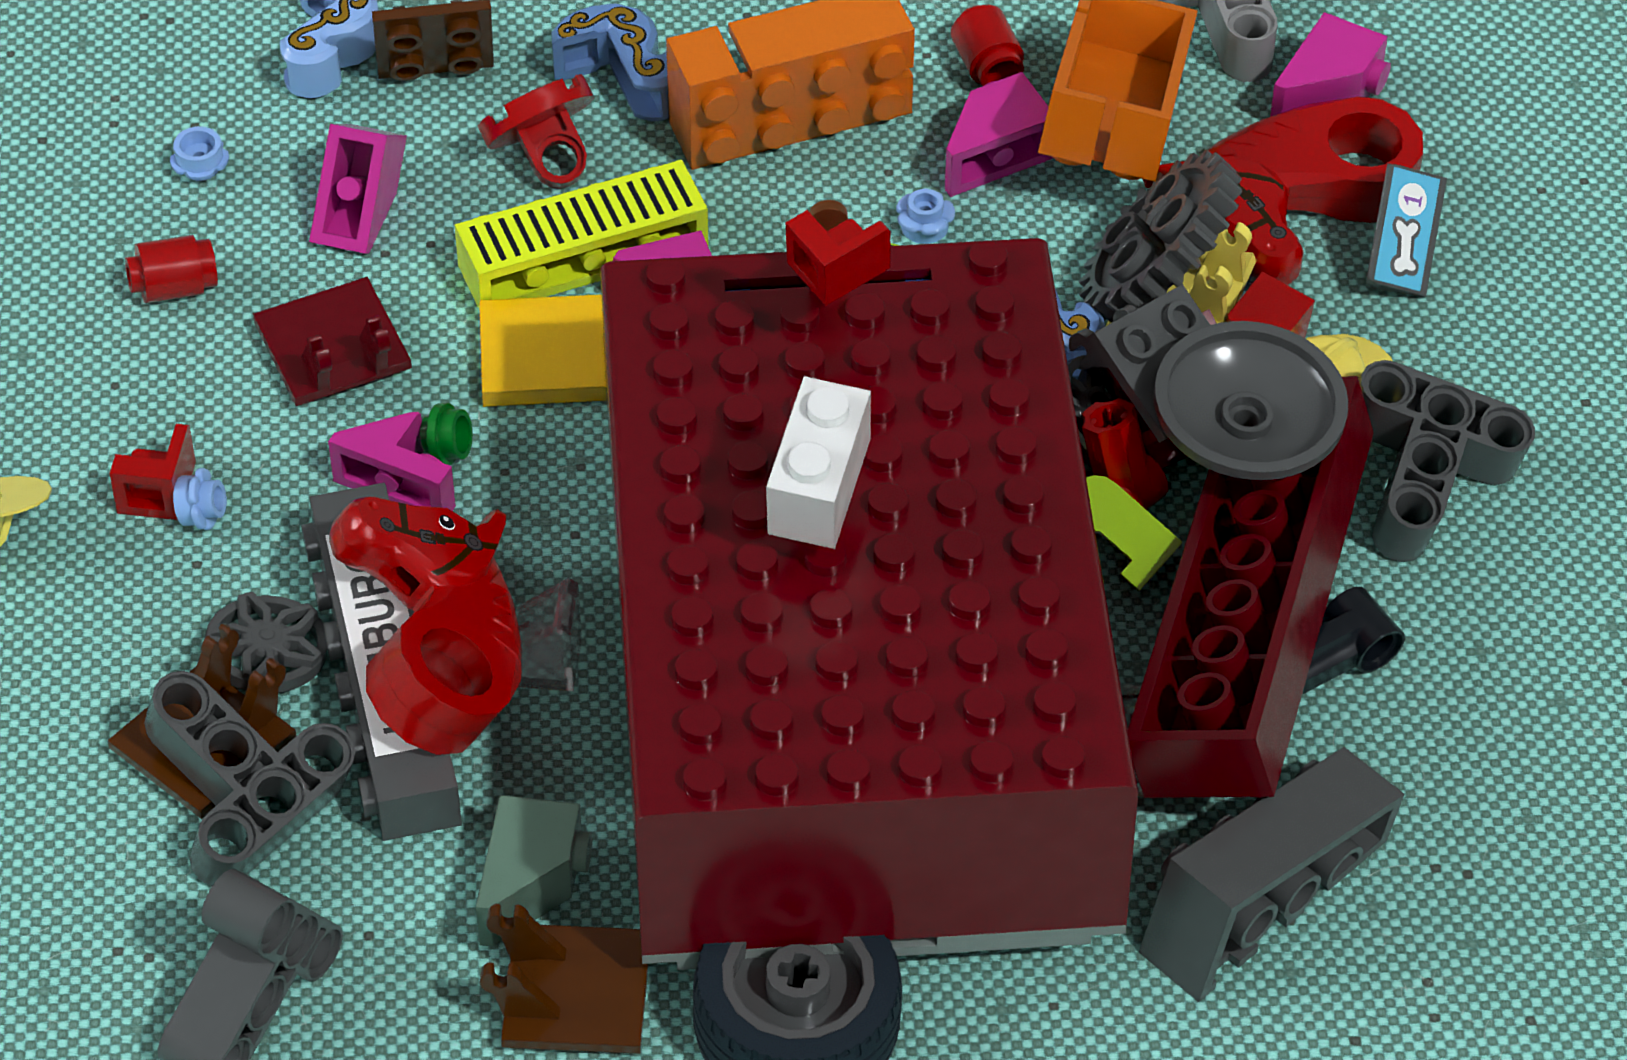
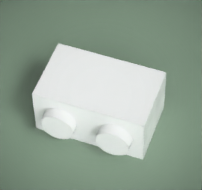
[766,376,871,549]

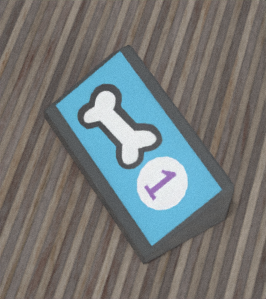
[1366,163,1447,298]

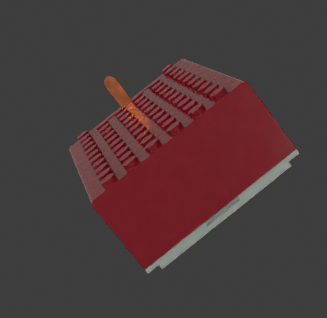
[600,200,1138,970]

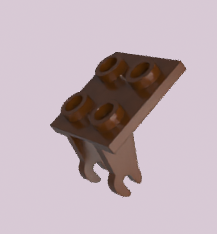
[372,0,494,81]
[107,623,296,819]
[480,904,649,1054]

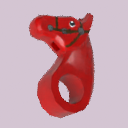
[1142,97,1423,286]
[329,497,522,755]

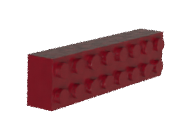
[1128,376,1374,798]

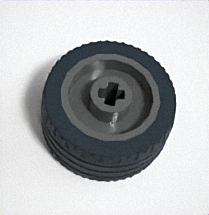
[693,935,902,1060]

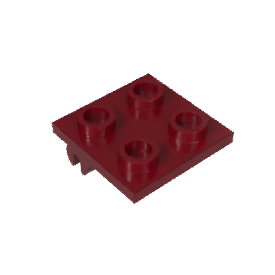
[253,277,412,406]

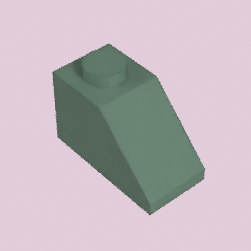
[476,795,592,947]

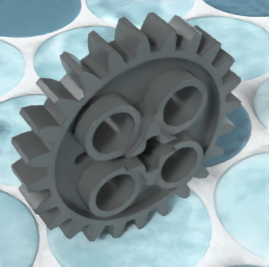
[1079,150,1243,323]

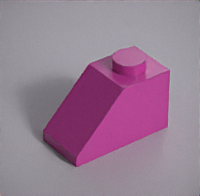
[1270,12,1391,117]
[945,72,1054,197]
[309,124,407,254]

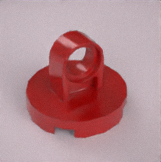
[478,74,595,189]

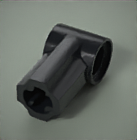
[1302,587,1405,694]

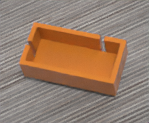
[666,0,915,170]
[1038,0,1198,182]

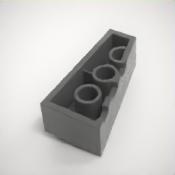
[1139,747,1405,1002]

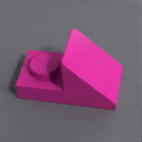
[328,412,456,511]

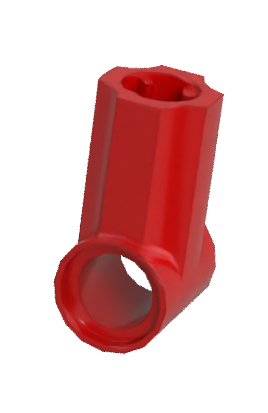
[1082,398,1168,510]

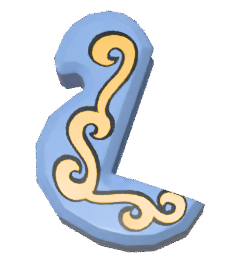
[280,0,378,98]

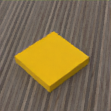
[479,294,607,407]

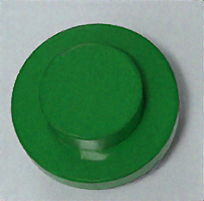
[420,403,473,465]

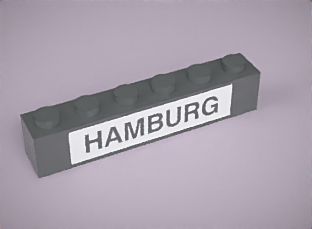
[301,483,462,841]

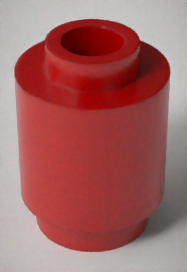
[951,5,1024,86]
[125,235,218,304]

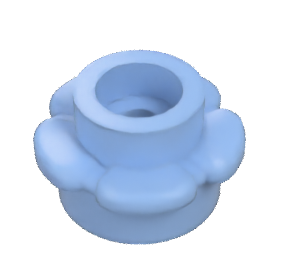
[170,126,229,181]
[896,189,955,244]
[173,468,227,530]

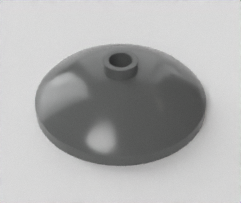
[1153,321,1348,480]

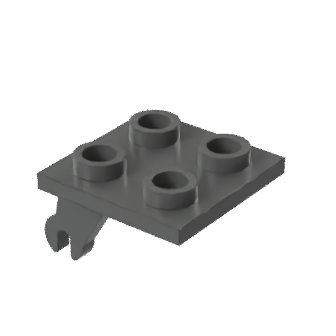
[1069,284,1210,443]

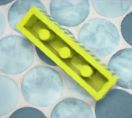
[454,159,708,311]

